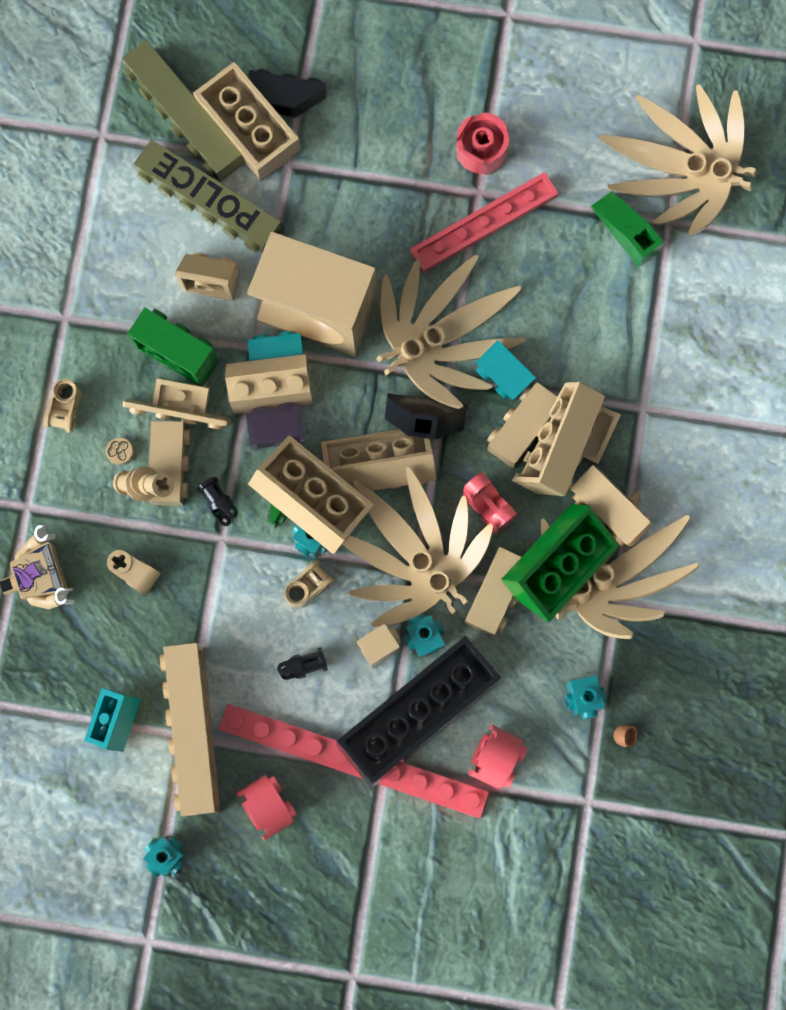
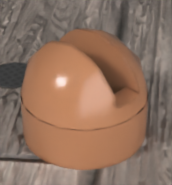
[613,725,638,748]

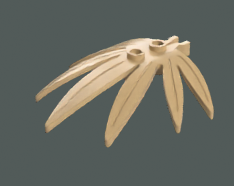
[599,84,757,236]
[376,255,526,409]
[342,467,494,627]
[541,491,699,639]

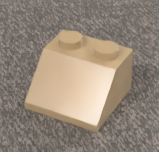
[175,252,240,301]

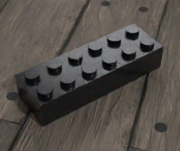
[336,636,501,789]

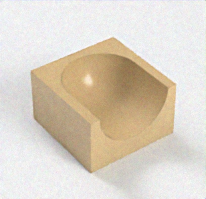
[247,232,378,357]

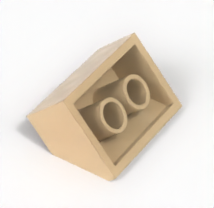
[225,354,313,415]

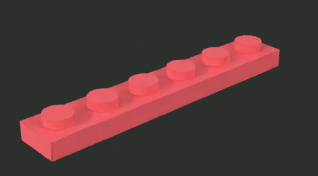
[410,172,558,274]

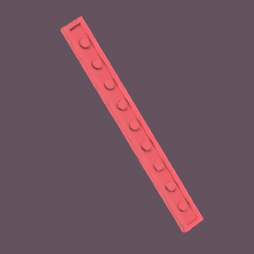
[218,703,489,818]

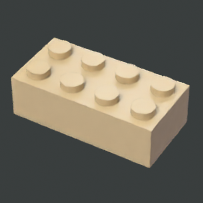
[193,62,301,181]
[248,435,374,554]

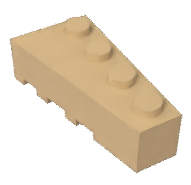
[512,382,605,496]

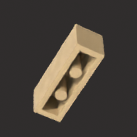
[487,382,557,469]
[147,421,191,506]
[570,465,654,547]
[464,547,521,637]

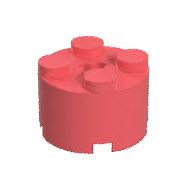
[456,113,509,175]
[468,724,527,790]
[236,775,296,841]

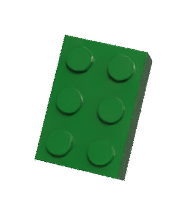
[127,307,219,386]

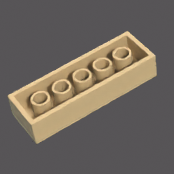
[160,643,221,816]

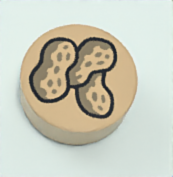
[106,438,134,466]

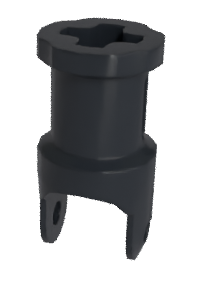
[196,476,238,526]
[277,647,328,680]

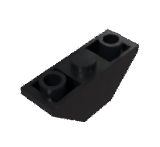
[248,69,327,118]
[385,393,467,440]

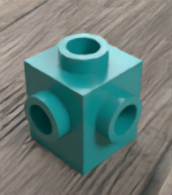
[292,525,327,558]
[403,614,445,659]
[565,675,607,720]
[143,836,187,877]

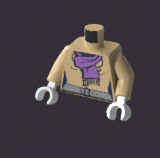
[0,524,74,610]

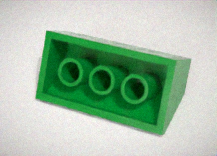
[501,504,619,622]

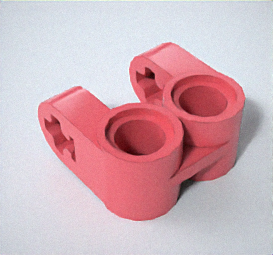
[462,472,518,534]

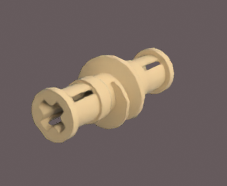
[113,466,174,502]

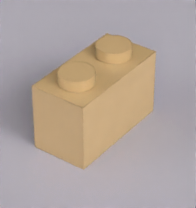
[356,623,401,669]

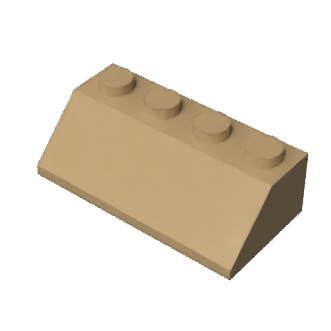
[321,429,436,492]

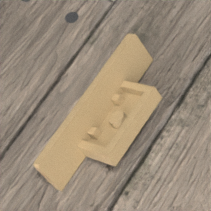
[122,377,232,430]

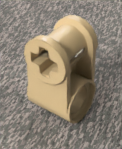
[44,379,82,433]
[107,550,161,596]
[284,559,336,609]

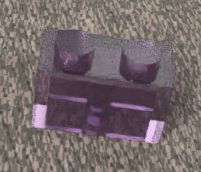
[246,403,305,450]

